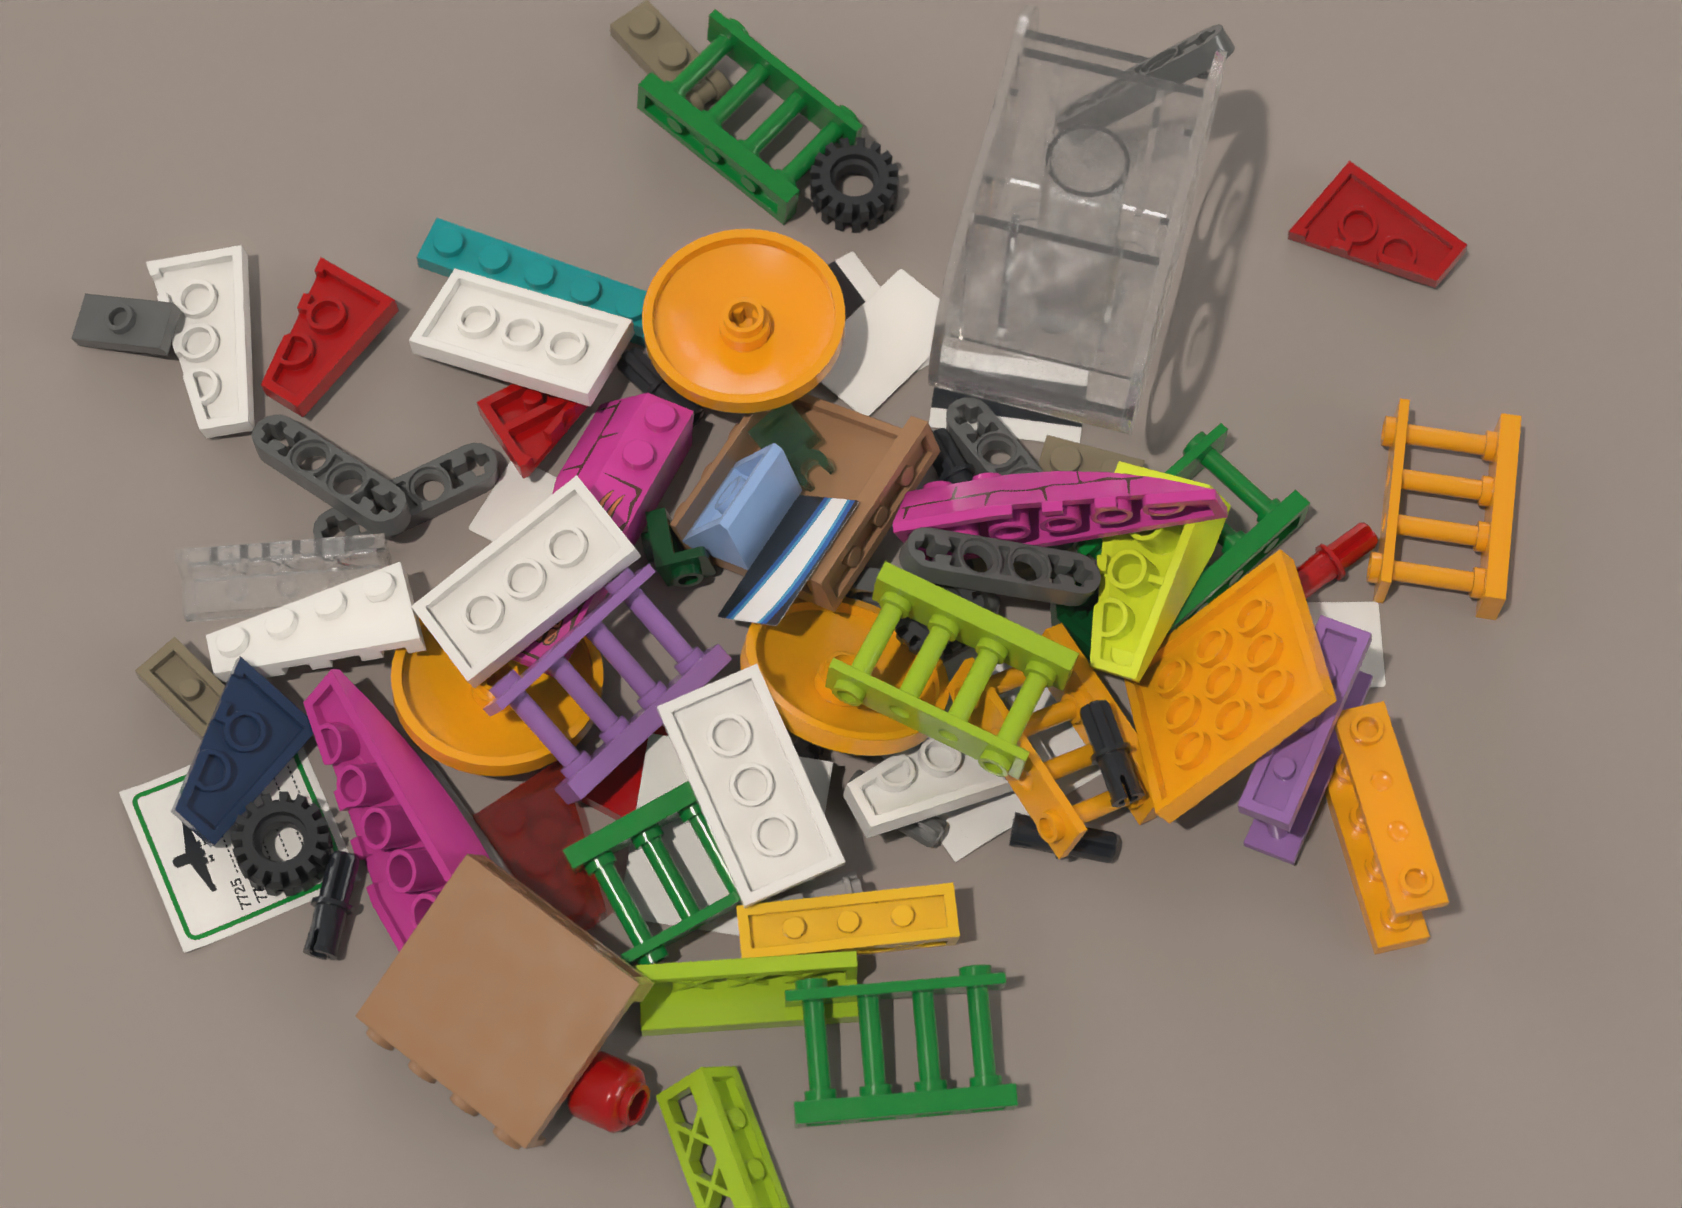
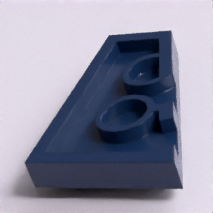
[171,656,314,847]

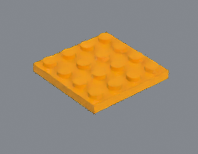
[1124,549,1337,824]

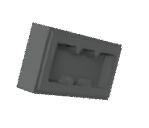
[71,294,181,355]

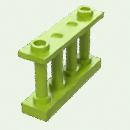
[825,561,1079,780]

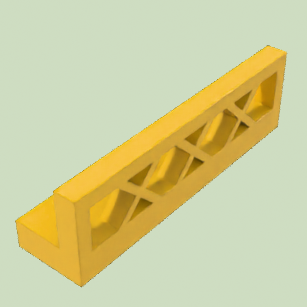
[736,882,960,958]

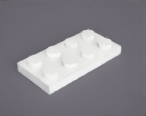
[409,269,635,407]
[411,475,641,688]
[657,664,845,908]

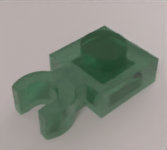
[748,403,835,492]

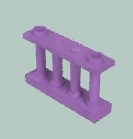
[483,564,732,805]
[1238,615,1373,865]

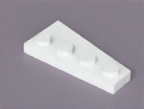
[146,245,255,438]
[206,562,426,685]
[843,690,1052,839]

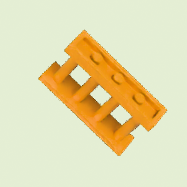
[1366,398,1522,620]
[946,623,1158,860]
[1324,701,1449,955]

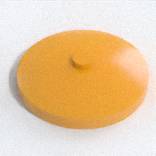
[642,229,846,413]
[740,597,949,756]
[391,616,604,776]

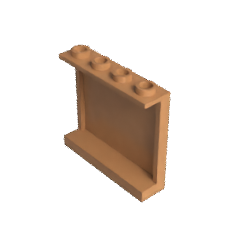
[669,394,941,612]
[355,854,655,1150]

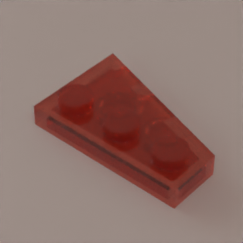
[473,761,608,931]

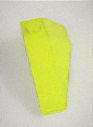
[1090,461,1231,682]

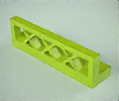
[637,951,859,1036]
[656,1066,789,1208]

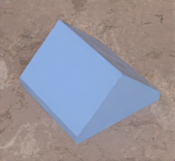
[682,442,802,570]

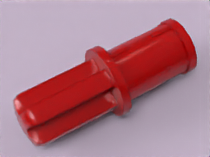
[1296,522,1379,600]

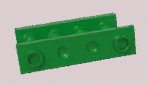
[637,9,863,225]
[1076,423,1310,637]
[563,781,793,966]
[784,964,1018,1128]

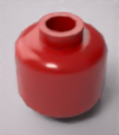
[568,1051,650,1133]

